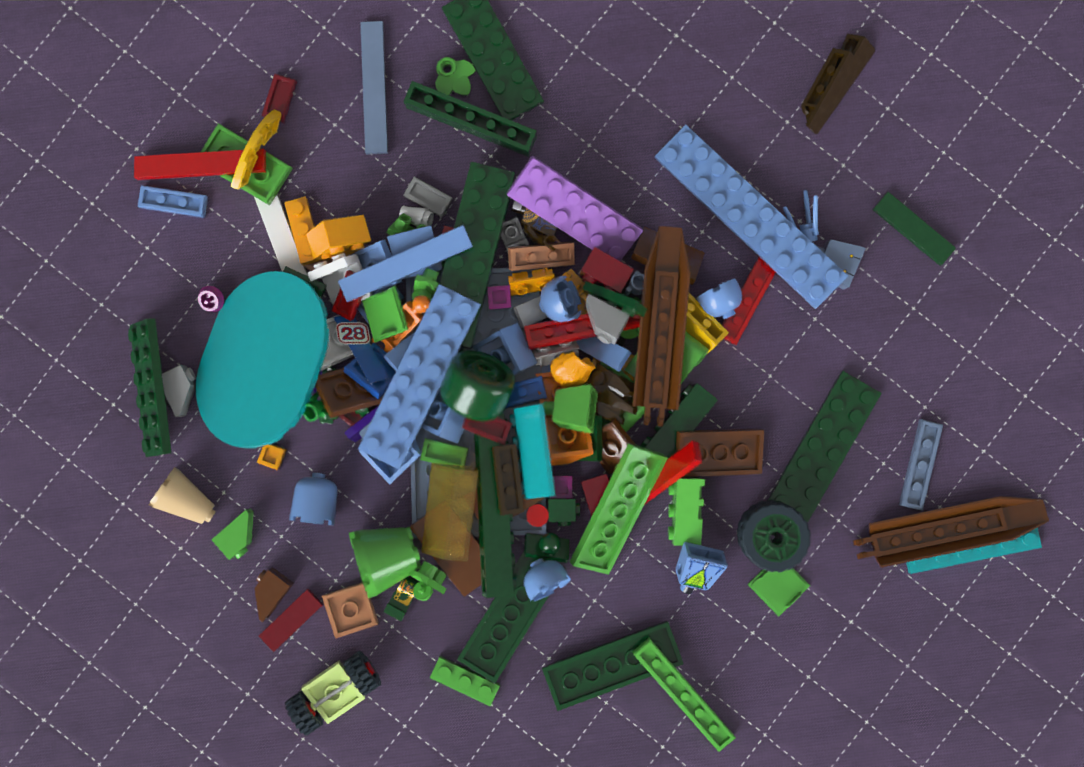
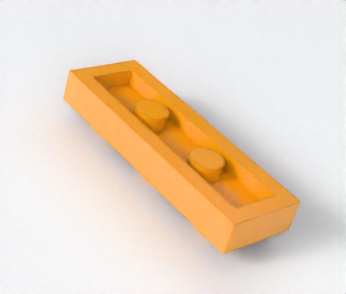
[284,196,322,266]

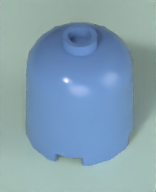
[289,473,338,526]

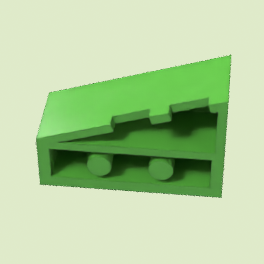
[668,477,705,546]

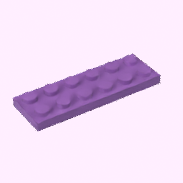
[507,155,643,261]

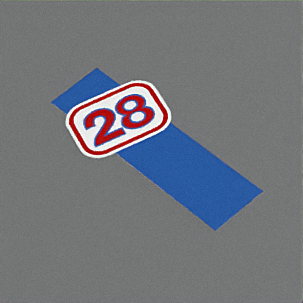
[333,316,389,384]

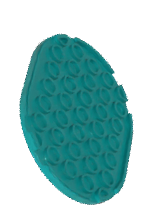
[196,271,329,449]

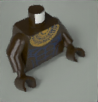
[512,201,560,251]

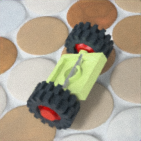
[285,651,381,736]

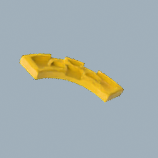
[231,109,282,189]

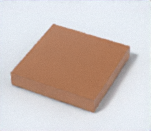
[322,582,379,639]

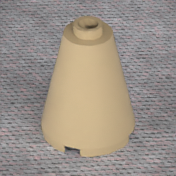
[149,467,216,524]

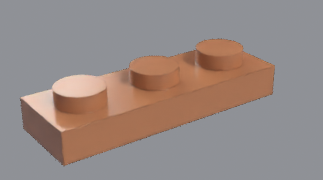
[508,242,575,271]

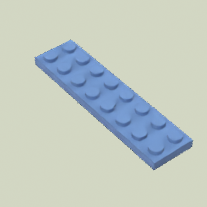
[358,284,481,469]

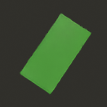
[420,438,469,470]

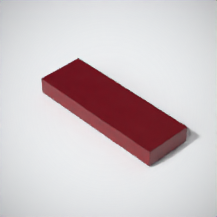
[259,588,324,652]

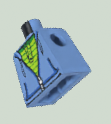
[676,542,728,594]

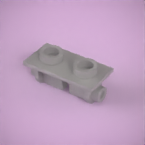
[531,341,579,367]

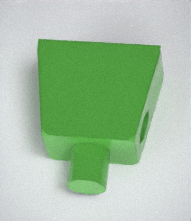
[543,385,598,434]

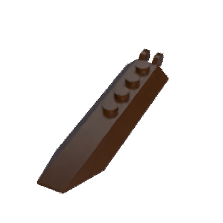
[633,226,690,427]
[853,496,1049,568]

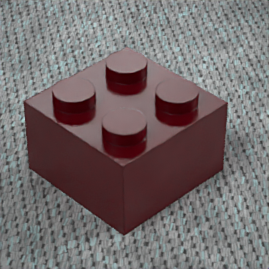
[580,247,634,294]

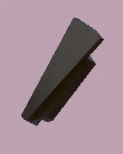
[801,33,875,134]

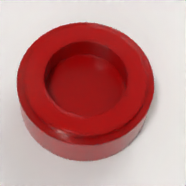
[526,504,549,527]

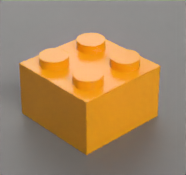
[306,215,371,261]

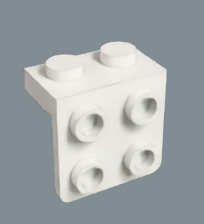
[307,253,372,305]

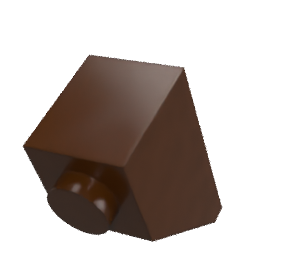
[254,568,294,623]

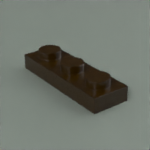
[492,444,524,515]

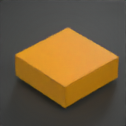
[257,444,287,470]

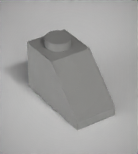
[585,295,629,345]
[162,365,196,417]

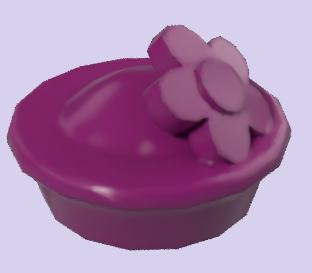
[198,286,224,312]

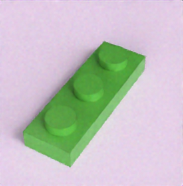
[430,656,500,706]

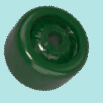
[440,350,515,421]

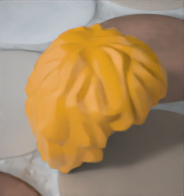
[550,352,596,388]

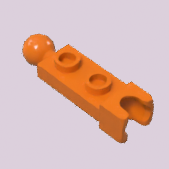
[371,295,430,353]

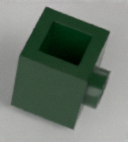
[548,498,580,526]

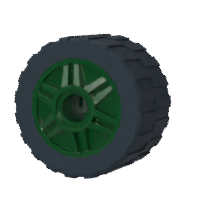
[737,500,811,572]

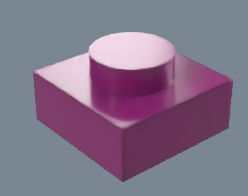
[487,285,512,310]
[550,476,572,498]

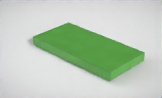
[201,123,293,206]

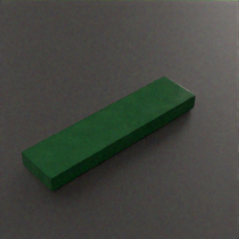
[872,192,956,266]

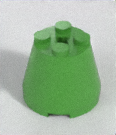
[349,527,421,598]

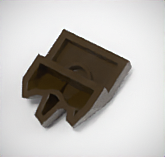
[585,363,638,425]

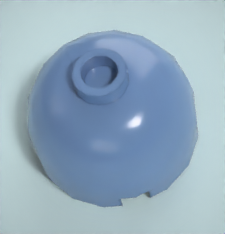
[539,276,581,322]
[696,278,742,319]
[524,559,571,601]

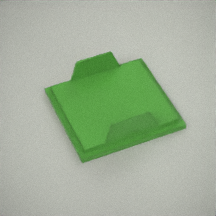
[362,286,409,343]
[747,568,810,617]

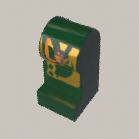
[383,576,419,621]

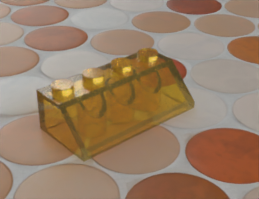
[421,463,478,562]

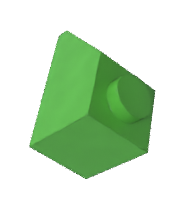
[212,509,254,560]

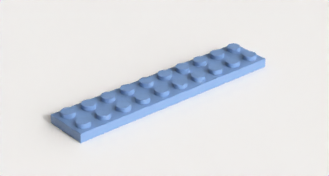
[655,125,848,309]

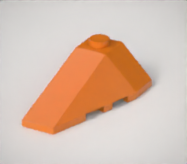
[535,372,593,466]

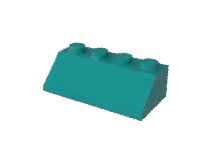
[509,404,555,499]

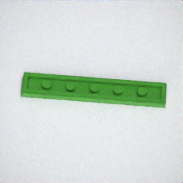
[632,637,736,752]

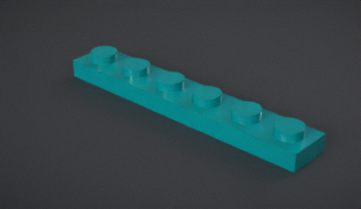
[906,527,1042,574]

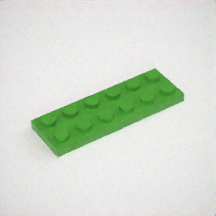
[570,443,668,575]

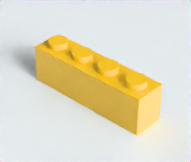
[642,293,729,354]

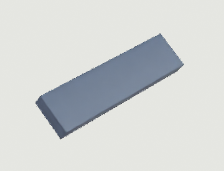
[899,419,943,511]

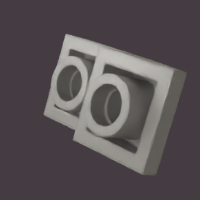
[501,216,529,252]

